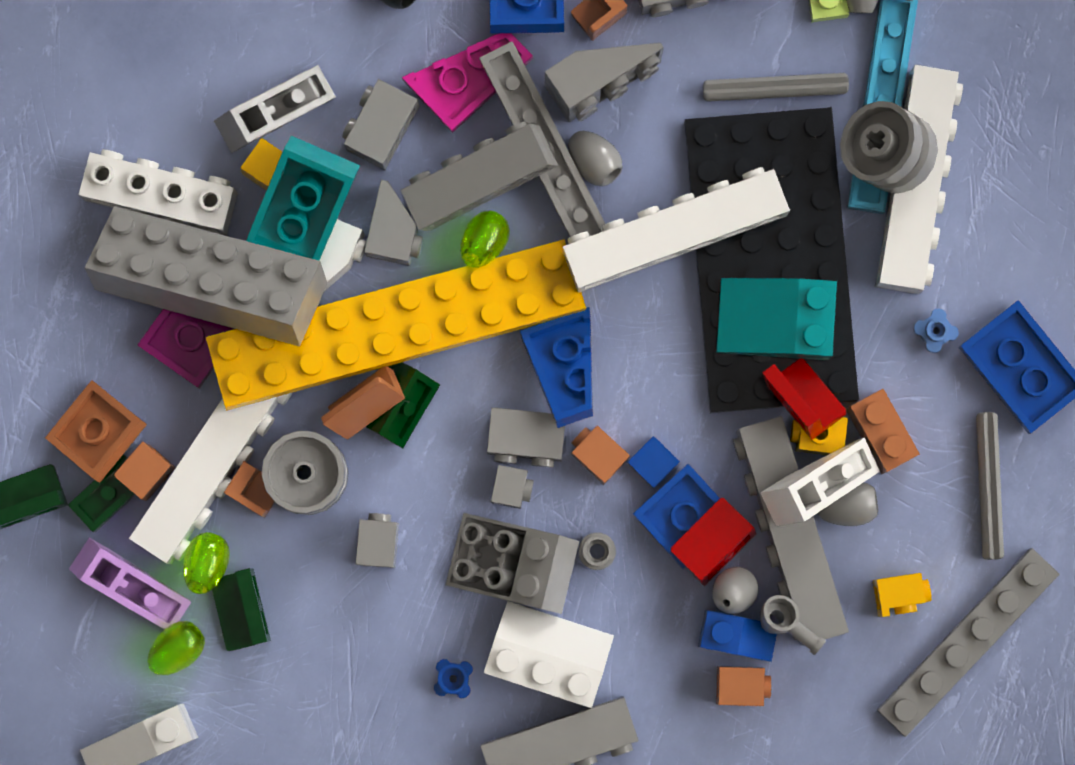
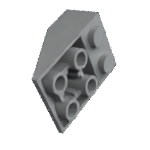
[545,43,664,122]
[446,513,580,614]

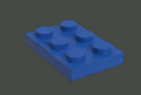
[958,300,1075,434]

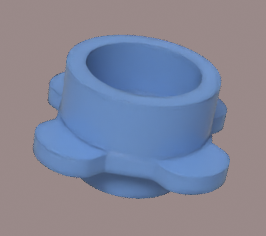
[914,309,959,353]

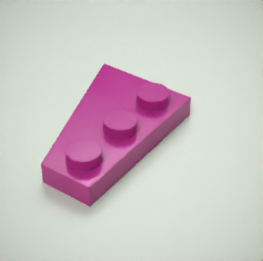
[402,33,533,133]

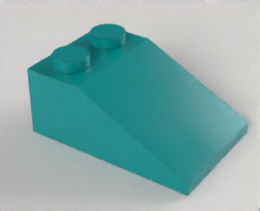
[246,136,360,261]
[716,278,837,360]

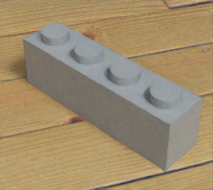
[401,121,558,231]
[481,697,639,765]

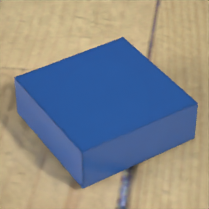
[627,436,680,489]

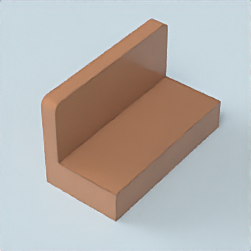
[321,366,405,440]

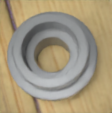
[579,533,616,570]

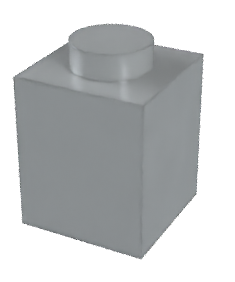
[356,513,399,568]

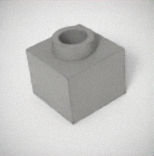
[491,465,534,509]

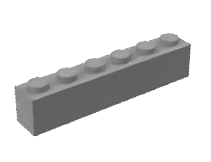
[733,416,849,645]

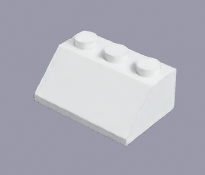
[484,601,614,708]

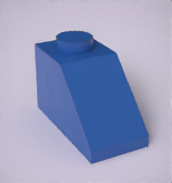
[698,610,777,662]

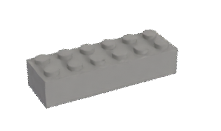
[85,206,327,347]

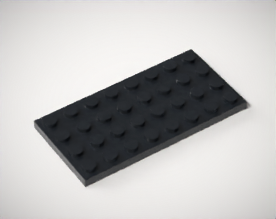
[684,107,859,413]

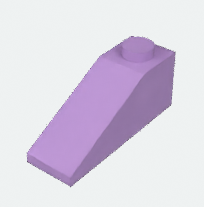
[69,537,191,633]

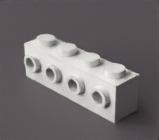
[79,149,238,236]

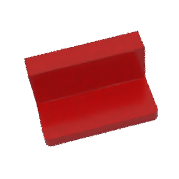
[762,358,846,440]
[671,498,757,587]

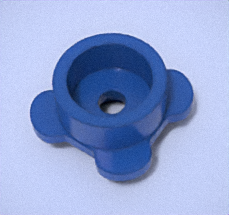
[434,659,473,698]

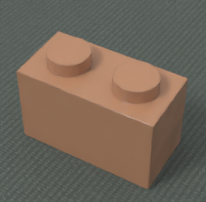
[846,389,920,474]

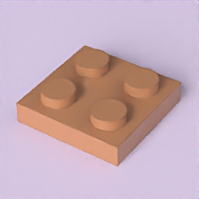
[45,380,147,483]

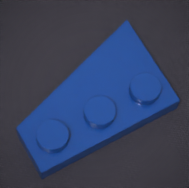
[520,307,593,428]

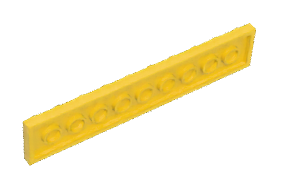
[206,239,586,411]

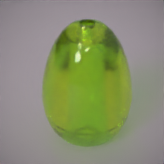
[460,210,510,268]
[183,532,230,594]
[147,621,205,675]

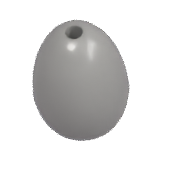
[568,131,623,186]
[818,482,878,526]
[712,567,758,615]

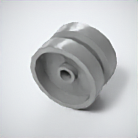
[840,101,938,194]
[262,430,348,515]

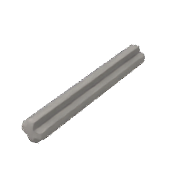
[703,73,849,101]
[976,412,1004,560]

